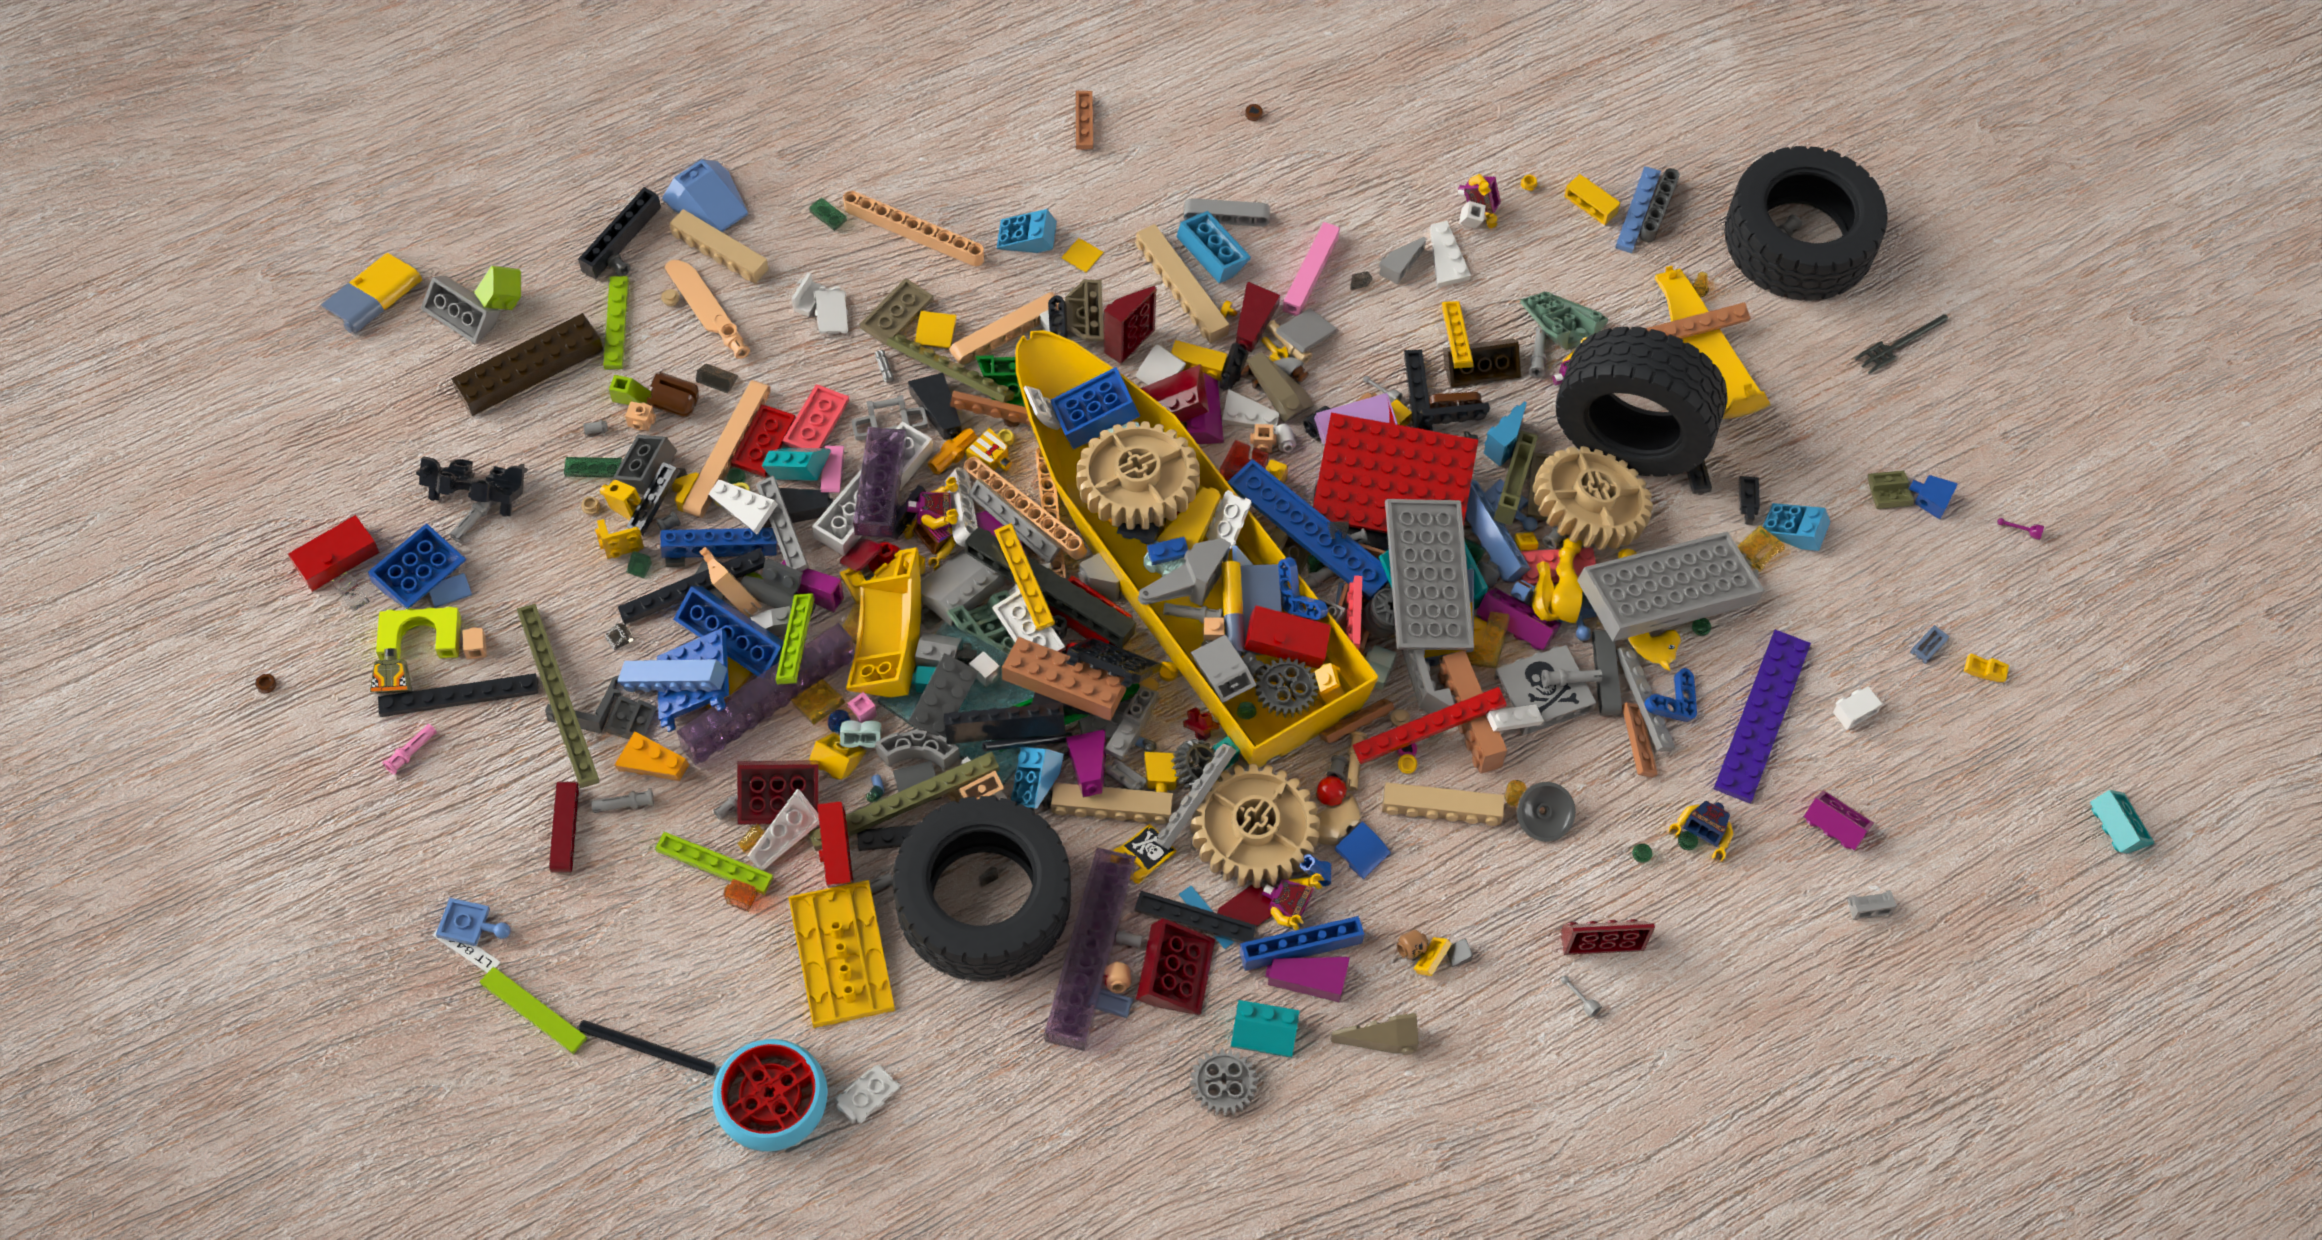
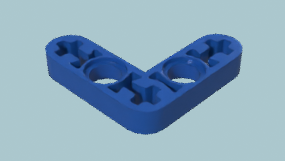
[1278,557,1328,620]
[1644,668,1697,722]

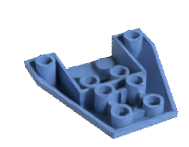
[662,159,748,232]

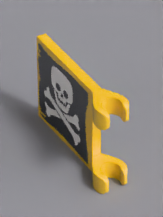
[1110,824,1177,884]

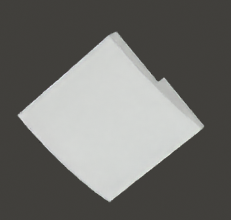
[1135,344,1186,385]
[1024,386,1061,430]

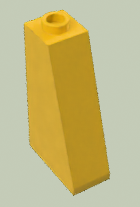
[1157,487,1222,550]

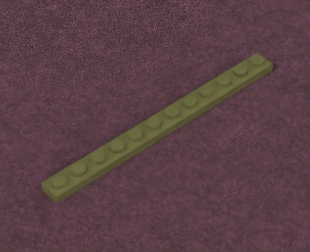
[517,604,600,788]

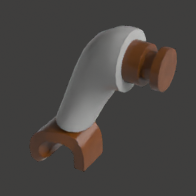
[1240,357,1309,389]

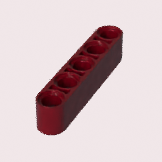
[549,781,579,873]

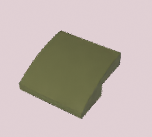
[1868,470,1914,509]

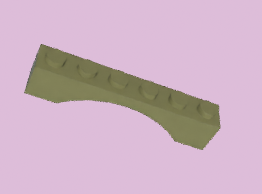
[1493,430,1538,526]

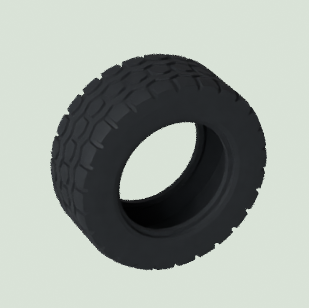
[1724,146,1888,301]
[1556,327,1728,477]
[893,796,1071,981]

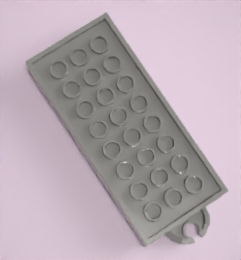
[1577,531,1765,642]

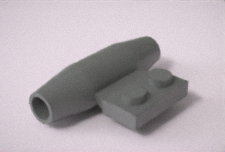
[741,558,816,618]

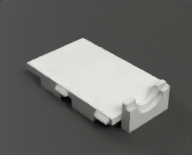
[814,286,848,334]
[1206,490,1252,549]
[836,1064,900,1124]

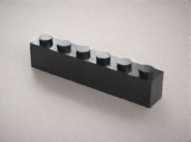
[578,187,661,280]
[944,703,1065,744]

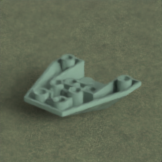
[1520,292,1609,350]

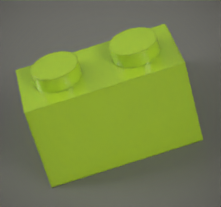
[474,266,521,310]

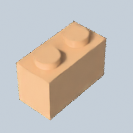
[959,771,1004,799]

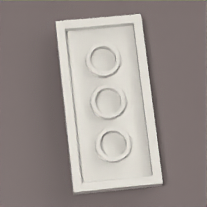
[992,590,1066,653]

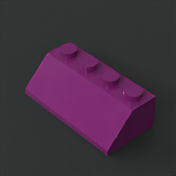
[1185,372,1224,444]
[1476,587,1562,650]

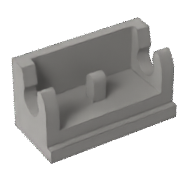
[1847,890,1897,920]

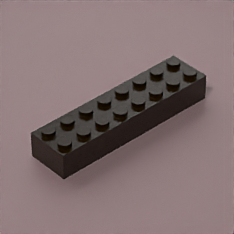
[451,313,604,416]

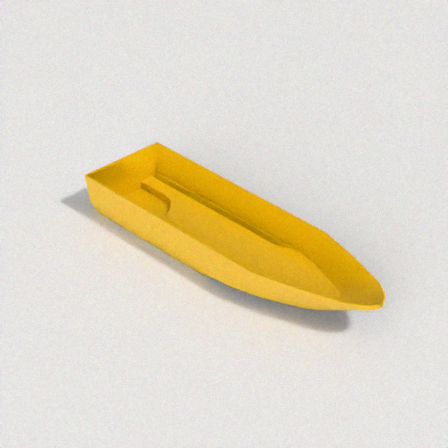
[1015,330,1378,768]

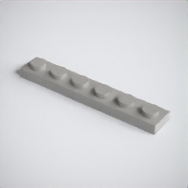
[756,476,809,571]
[968,479,1061,563]
[1616,647,1675,752]
[1156,744,1236,850]

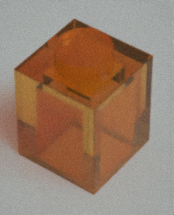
[723,879,757,912]

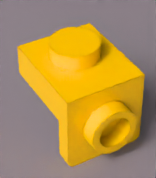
[1314,663,1341,694]

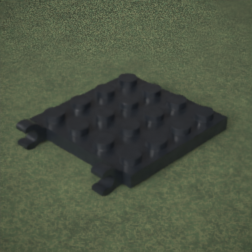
[1066,637,1162,688]

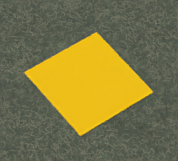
[1061,238,1104,272]

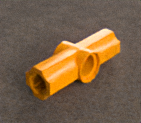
[928,428,978,475]

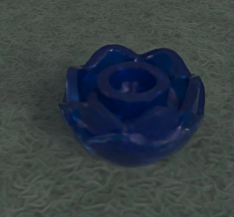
[827,710,851,733]

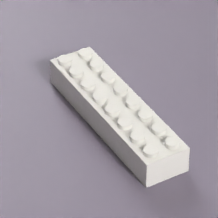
[812,421,933,556]

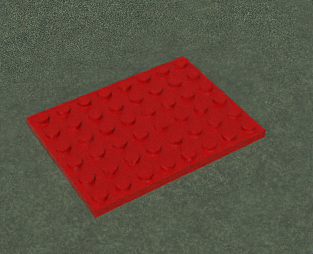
[1313,412,1479,534]

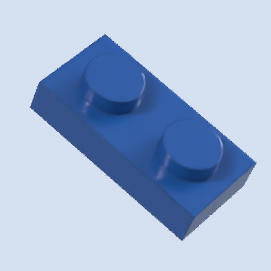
[1147,537,1188,565]

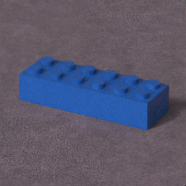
[673,586,784,680]

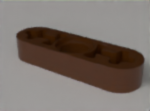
[1429,392,1482,409]

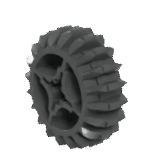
[1171,739,1219,791]

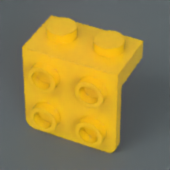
[595,519,644,559]

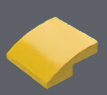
[915,311,957,349]

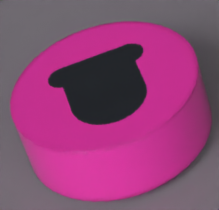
[1397,743,1417,757]

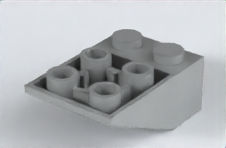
[1191,635,1256,703]

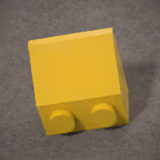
[809,733,867,780]

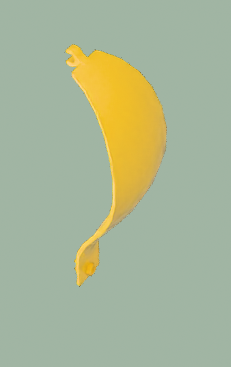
[1654,266,1771,419]

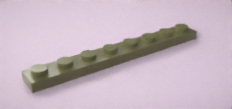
[886,334,1015,403]

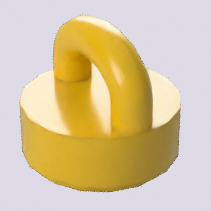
[1220,300,1237,319]
[1159,662,1178,682]

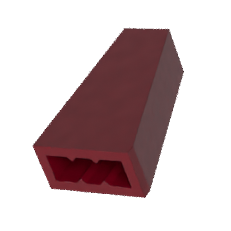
[1236,282,1280,353]

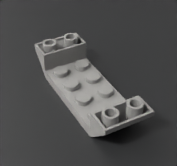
[1401,649,1456,714]

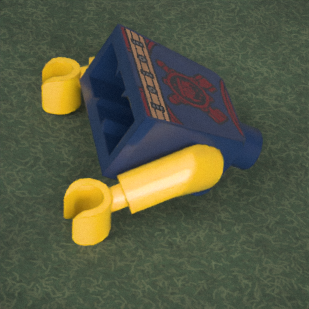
[1669,801,1734,862]

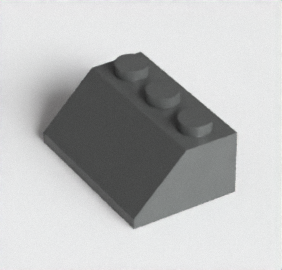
[613,434,677,494]

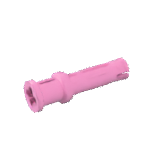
[382,724,437,775]

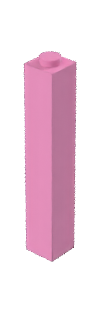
[1283,222,1340,316]

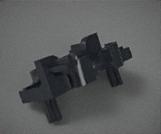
[416,456,528,517]

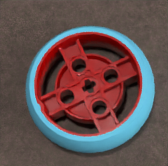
[713,1039,827,1151]

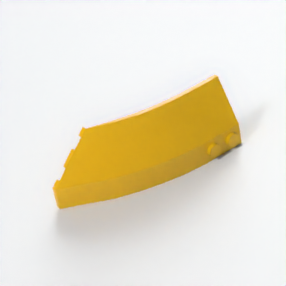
[846,547,921,697]

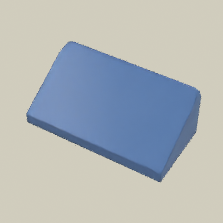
[429,573,472,608]

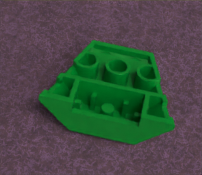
[976,355,1025,407]

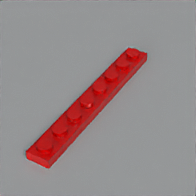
[1352,687,1507,765]

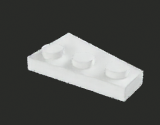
[1222,389,1279,432]

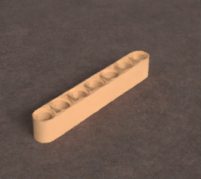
[949,292,1059,365]

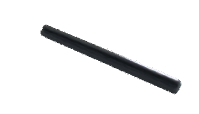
[579,1020,716,1075]

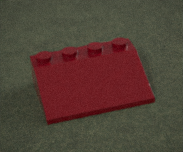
[1104,286,1157,364]
[1141,364,1209,422]
[737,760,818,825]
[1136,918,1215,1015]
[1561,919,1655,955]

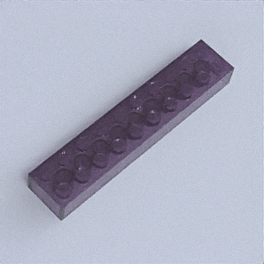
[677,623,855,765]
[1044,847,1136,1051]

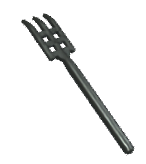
[1855,314,1948,374]

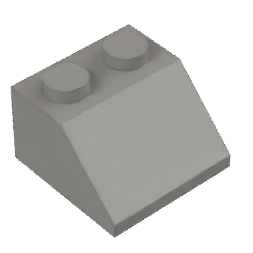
[1078,553,1119,602]
[915,633,962,668]

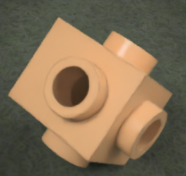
[625,401,656,431]
[1250,424,1276,453]

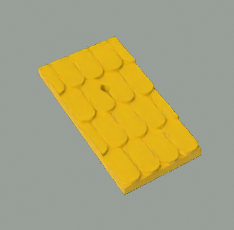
[788,880,895,1028]

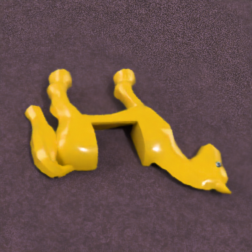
[1532,537,1681,671]

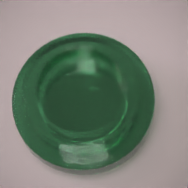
[727,468,746,484]
[1692,618,1711,636]
[1237,702,1257,720]
[1678,831,1698,851]
[1632,843,1652,863]

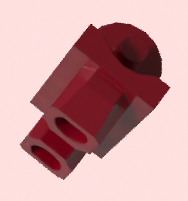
[1183,707,1220,741]

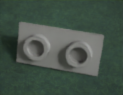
[1105,758,1147,790]

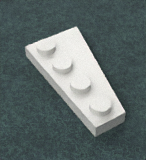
[1430,221,1471,288]
[709,479,778,534]
[747,789,819,871]

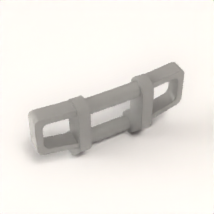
[852,395,928,441]

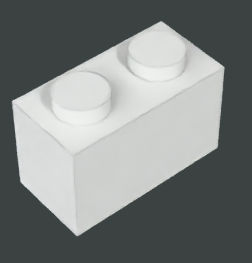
[1833,687,1882,730]

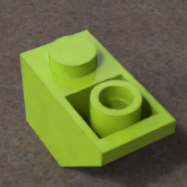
[609,375,651,405]

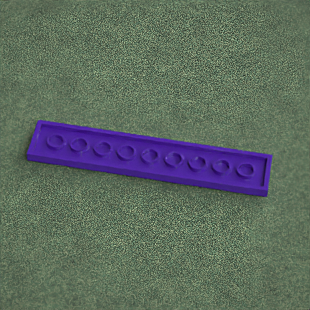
[1713,629,1811,804]

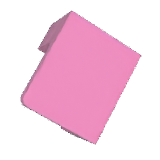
[848,692,877,723]

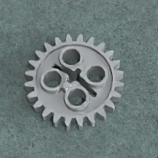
[1190,1048,1258,1116]

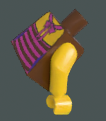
[903,518,956,571]

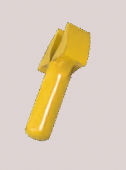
[1261,336,1288,361]

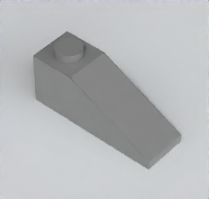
[1379,237,1426,285]
[750,606,791,637]

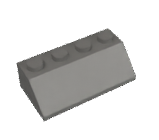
[421,276,500,344]

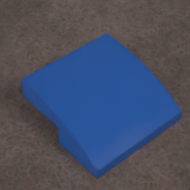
[1335,821,1391,880]

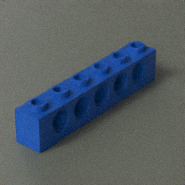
[660,528,777,558]

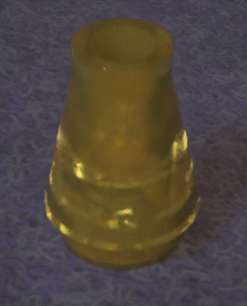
[1692,272,1709,298]
[737,824,765,852]

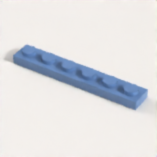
[1615,166,1661,253]

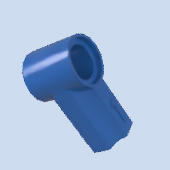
[1299,854,1332,887]

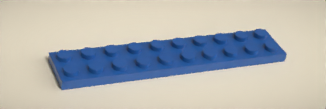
[1227,459,1389,601]

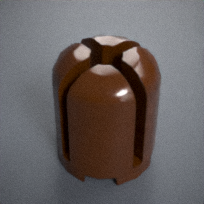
[647,371,699,418]

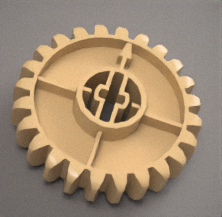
[1076,421,1200,530]
[1533,446,1653,550]
[1190,764,1320,888]

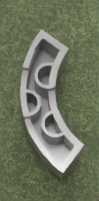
[875,730,960,770]

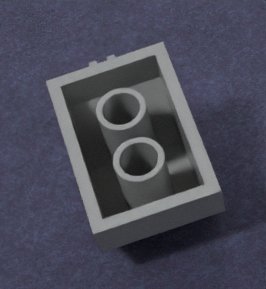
[1138,538,1231,606]

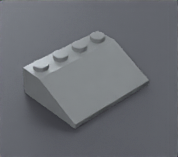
[921,549,1005,626]

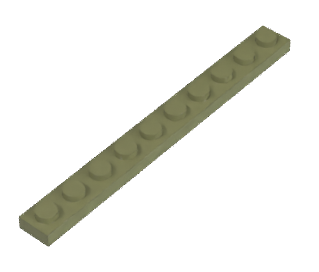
[808,752,1000,851]

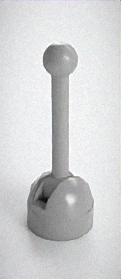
[1363,376,1403,403]
[1561,976,1602,1018]

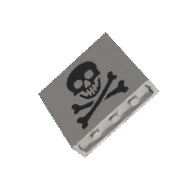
[1494,645,1596,736]

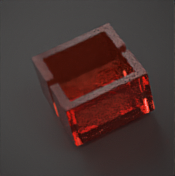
[1220,440,1269,482]

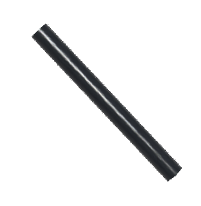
[982,732,1073,752]

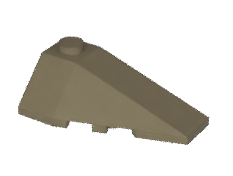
[1246,352,1314,423]
[1331,1013,1419,1055]

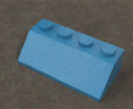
[1176,211,1251,284]

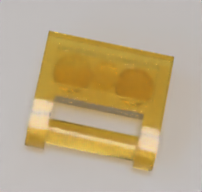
[1737,525,1785,572]

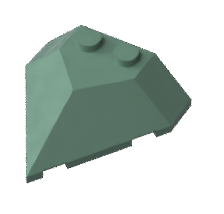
[947,590,1015,654]

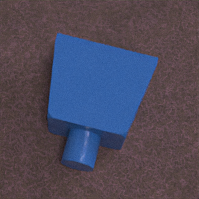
[1909,475,1958,519]

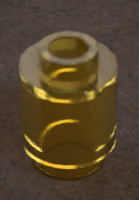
[1504,780,1527,806]

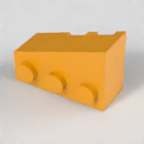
[614,731,690,781]

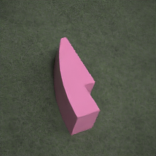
[821,446,845,492]

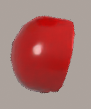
[1316,776,1347,806]

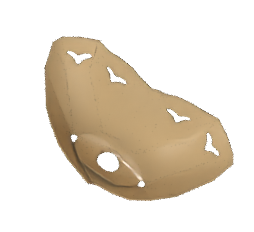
[1316,793,1361,845]

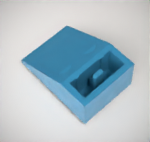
[997,209,1057,253]
[1483,401,1527,467]
[1761,503,1830,551]
[1011,747,1064,808]

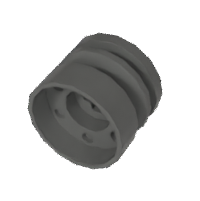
[1361,588,1396,638]

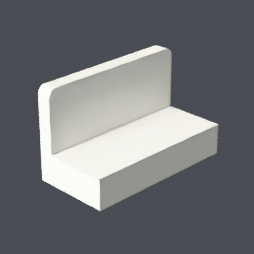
[792,272,826,317]

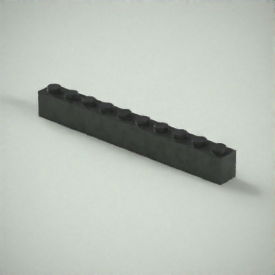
[964,527,1136,649]

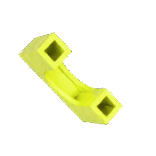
[376,606,461,660]

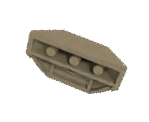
[1065,279,1104,341]

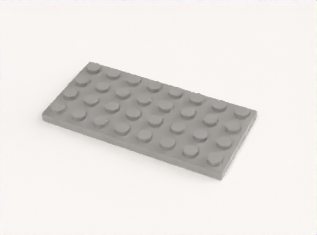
[1385,499,1474,650]

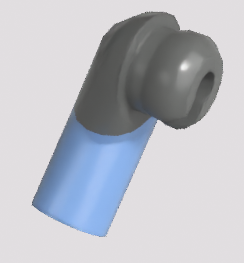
[1135,737,1157,752]

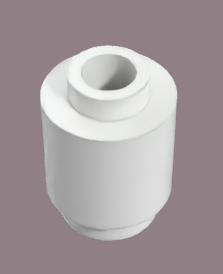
[1274,424,1296,452]

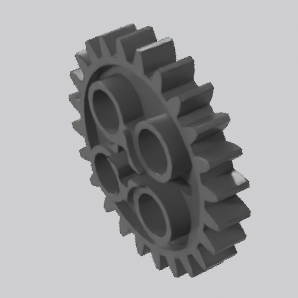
[1255,658,1319,718]

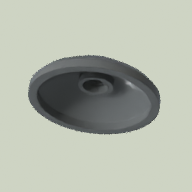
[1517,782,1576,842]

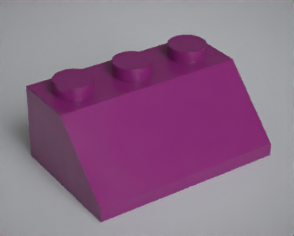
[1803,790,1874,850]

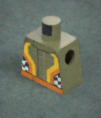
[370,648,412,694]

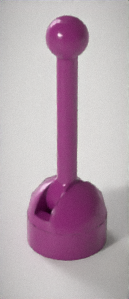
[1997,518,2044,540]

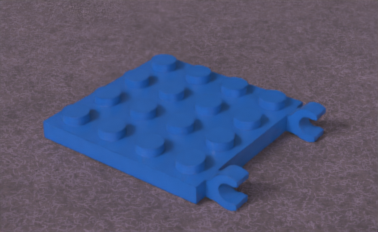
[657,628,729,733]

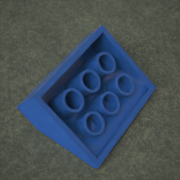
[1050,367,1140,450]
[368,523,466,610]

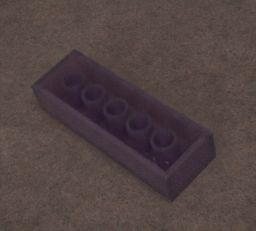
[853,427,907,538]

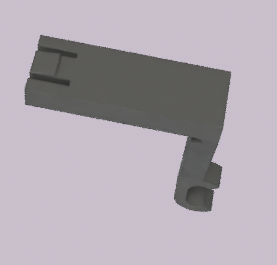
[545,675,621,734]

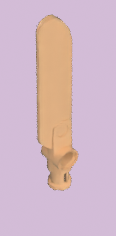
[665,260,750,359]

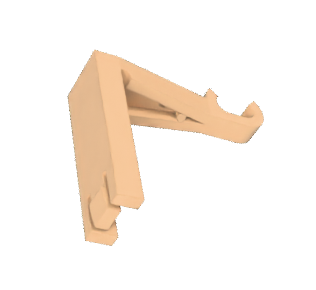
[700,547,762,618]

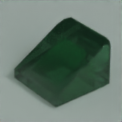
[626,551,652,578]
[1307,555,1325,574]

